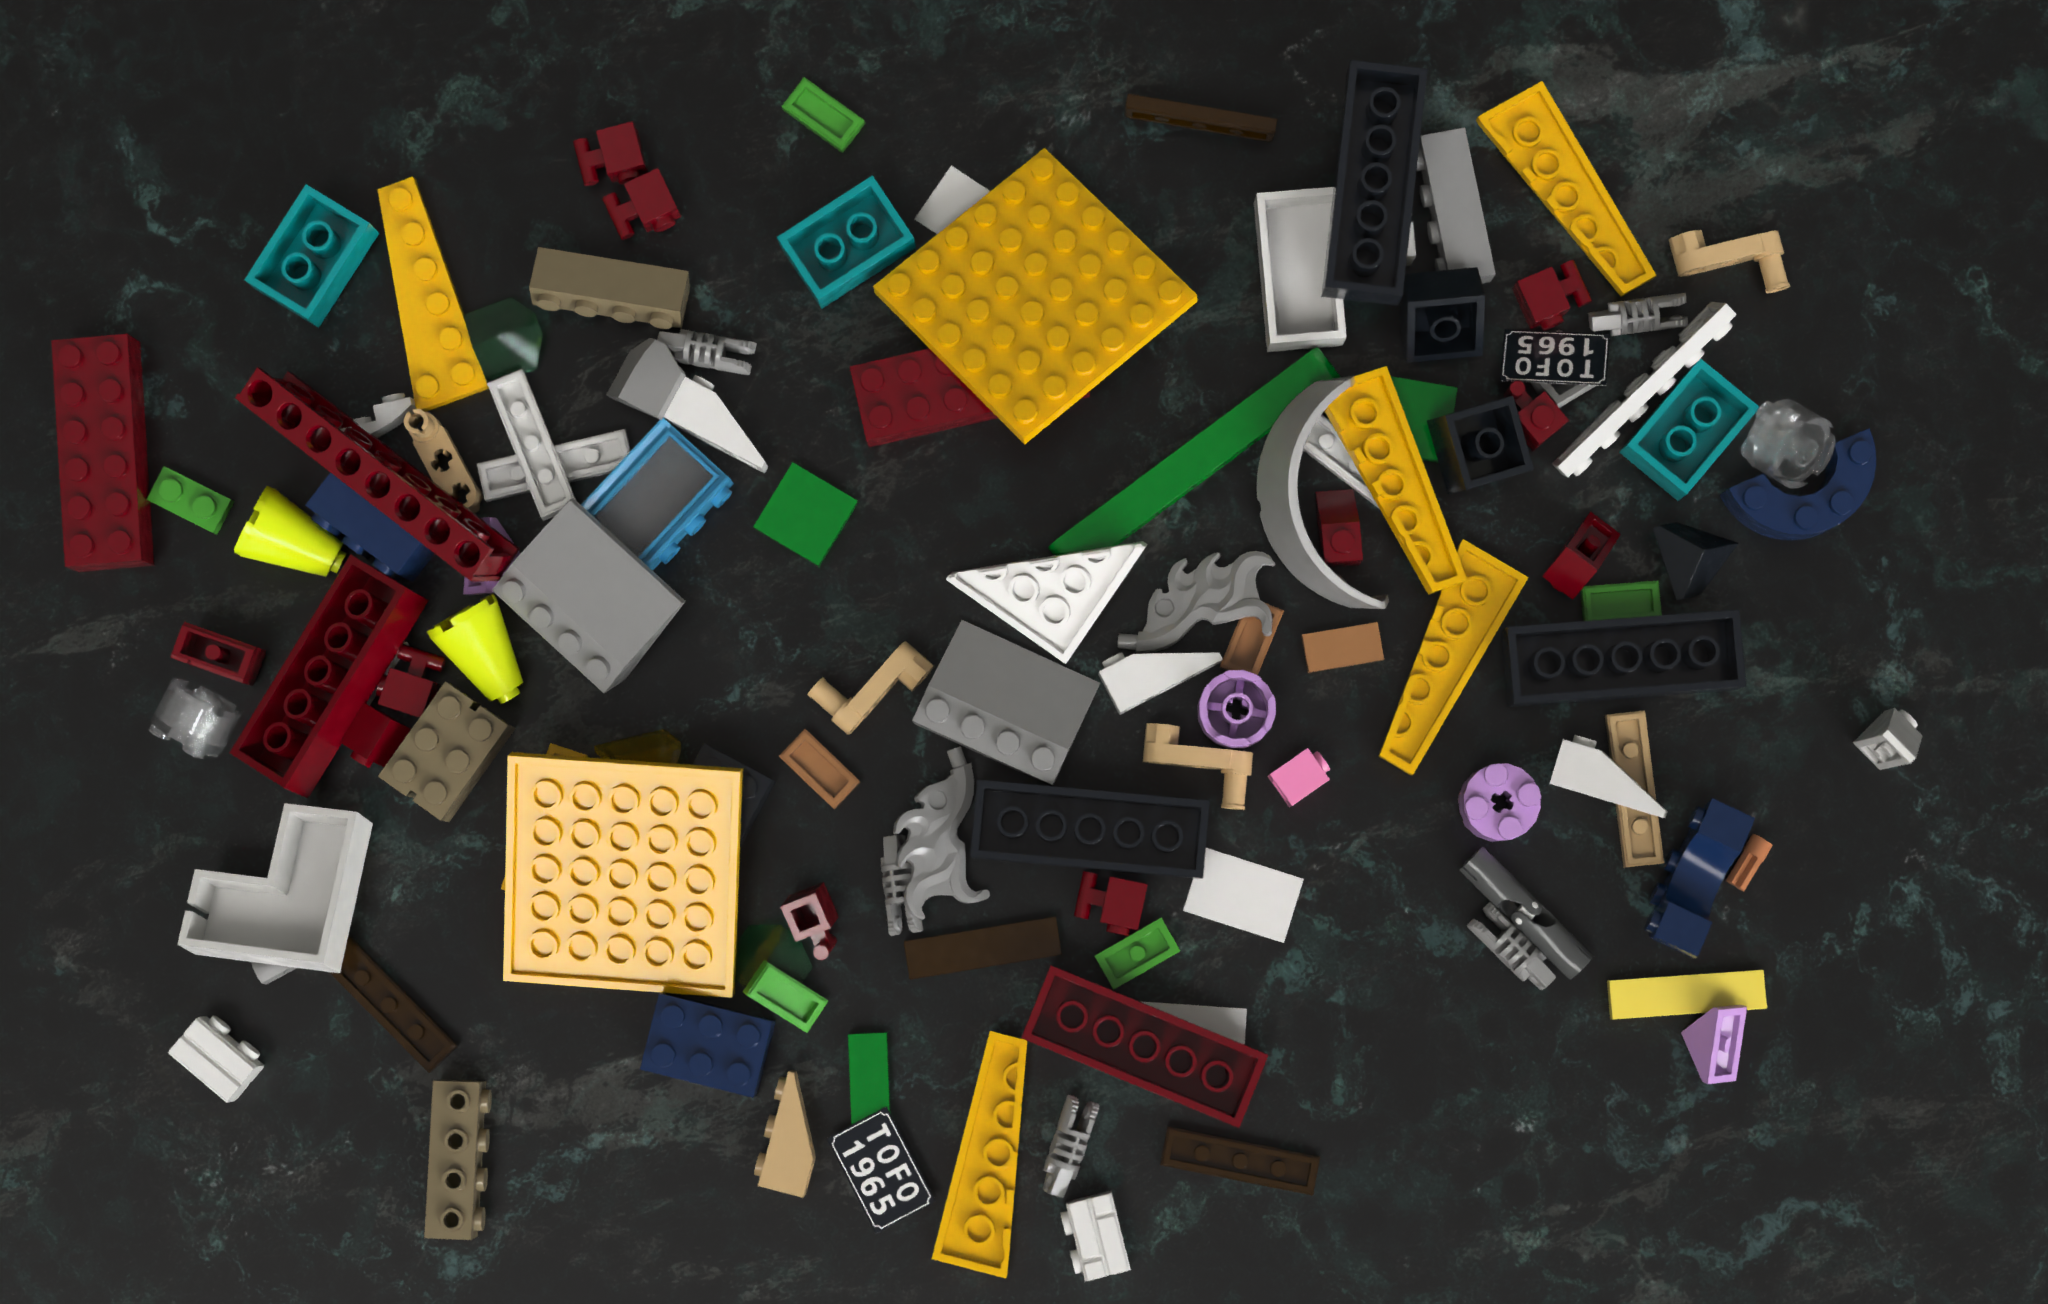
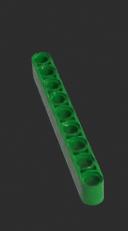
[1048,347,1341,556]

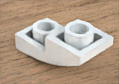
[340,393,416,438]

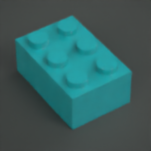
[777,175,916,309]
[244,184,379,328]
[1619,358,1760,501]

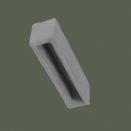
[1417,127,1496,284]

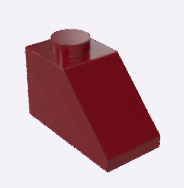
[1315,489,1363,567]
[1542,511,1621,599]

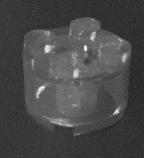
[1741,399,1835,488]
[149,678,243,759]

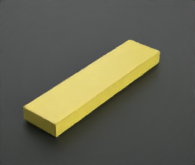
[1607,970,1767,1019]

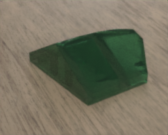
[464,297,543,383]
[735,925,813,987]

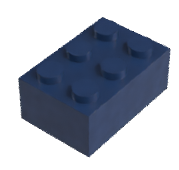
[305,472,435,583]
[640,993,776,1098]

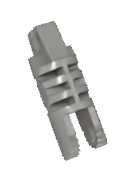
[1588,293,1688,336]
[657,329,757,375]
[880,834,923,936]
[1467,902,1556,990]
[1043,1095,1100,1198]

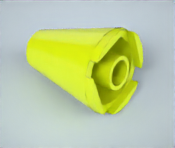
[234,485,347,577]
[426,594,523,704]

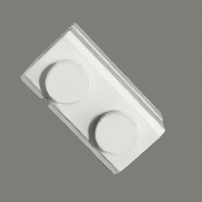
[168,1015,265,1103]
[1060,1191,1131,1281]

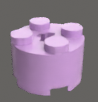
[1197,670,1276,749]
[1458,763,1541,842]

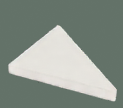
[946,541,1148,664]

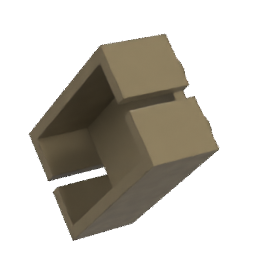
[378,681,516,822]

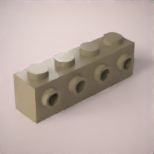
[529,247,690,329]
[424,1079,492,1240]

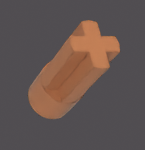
[1725,834,1773,891]

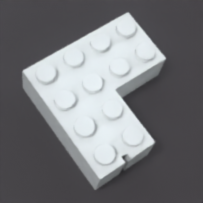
[1254,187,1416,352]
[177,803,373,973]

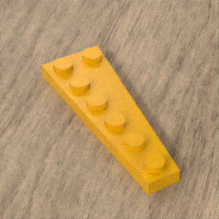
[1476,81,1657,297]
[377,177,489,412]
[1325,366,1467,595]
[1378,539,1529,776]
[932,1031,1027,1278]

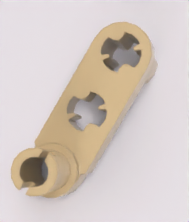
[1669,230,1790,294]
[404,409,483,513]
[807,641,934,735]
[1143,723,1253,810]

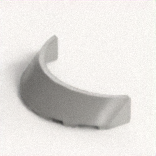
[1257,375,1389,609]

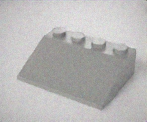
[492,498,686,693]
[912,620,1100,786]

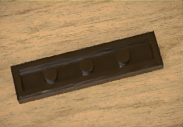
[1125,94,1277,142]
[904,917,1062,980]
[329,937,459,1073]
[1160,1126,1320,1196]

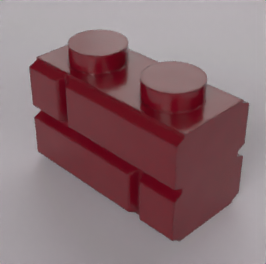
[171,622,266,686]

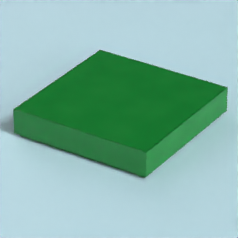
[1391,376,1458,463]
[753,462,858,567]

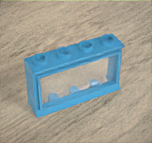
[581,417,734,571]

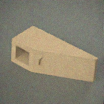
[754,1070,816,1198]

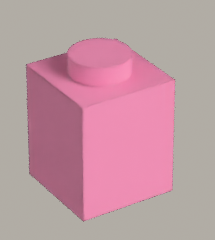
[1267,748,1330,808]

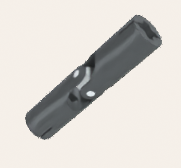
[1459,846,1594,980]

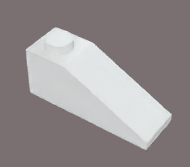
[664,375,768,474]
[1098,652,1223,715]
[1853,708,1922,770]
[1550,735,1667,818]

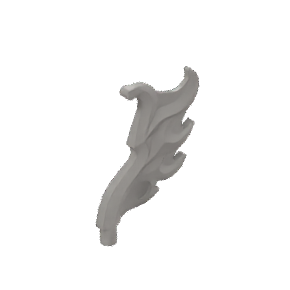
[1118,551,1275,654]
[893,746,990,920]

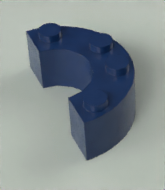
[1719,428,1876,540]
[1644,798,1755,958]

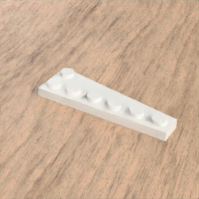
[1552,302,1737,477]

